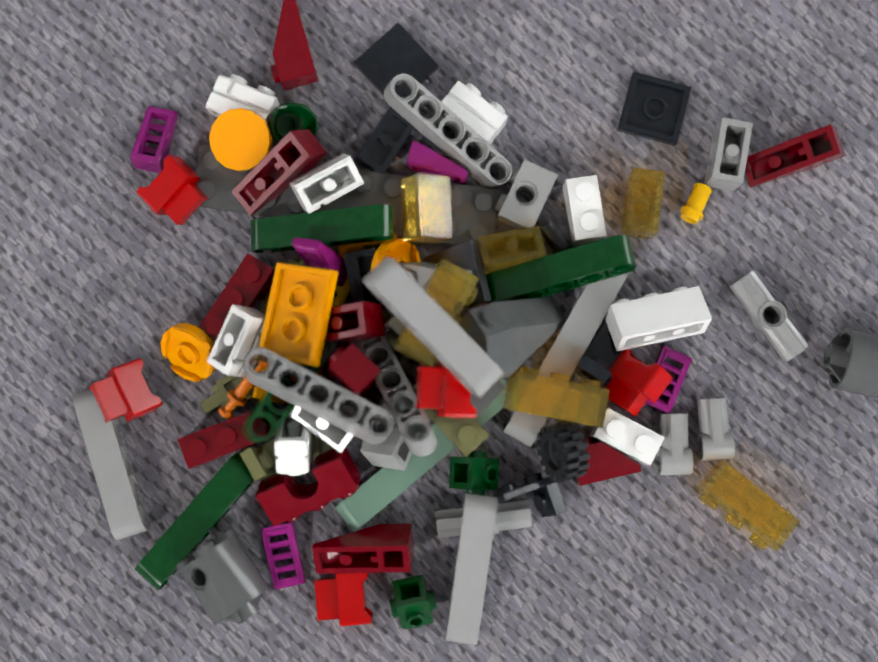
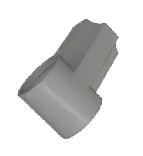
[697,398,735,461]
[657,414,693,475]

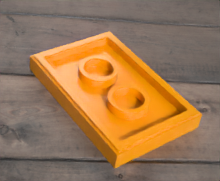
[259,262,339,368]

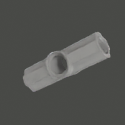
[729,271,808,362]
[435,499,532,538]

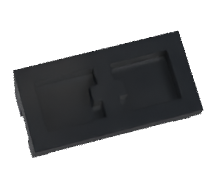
[353,107,414,175]
[343,243,386,310]

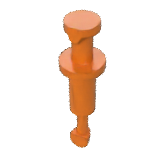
[218,361,268,419]

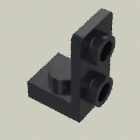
[575,322,622,387]
[491,472,567,517]

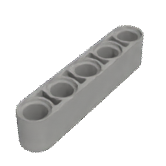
[384,73,512,188]
[363,256,503,399]
[355,336,437,457]
[244,347,394,444]
[73,389,149,540]
[446,493,498,645]

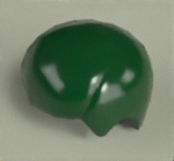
[268,103,319,144]

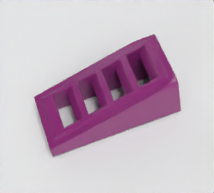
[130,106,178,173]
[407,140,468,185]
[292,237,347,287]
[645,346,692,414]
[261,522,306,590]

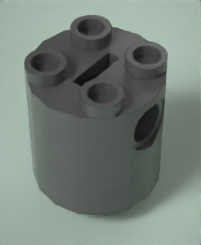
[823,328,878,399]
[176,529,269,625]

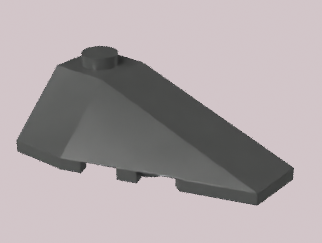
[458,297,565,381]

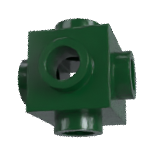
[449,451,499,496]
[390,574,437,630]

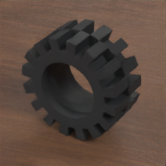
[536,421,590,483]

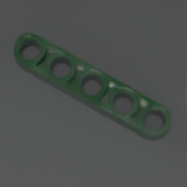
[250,204,394,253]
[485,235,636,304]
[242,343,338,443]
[135,452,253,591]

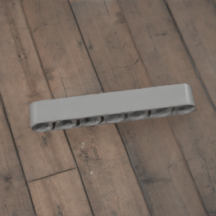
[503,273,629,447]

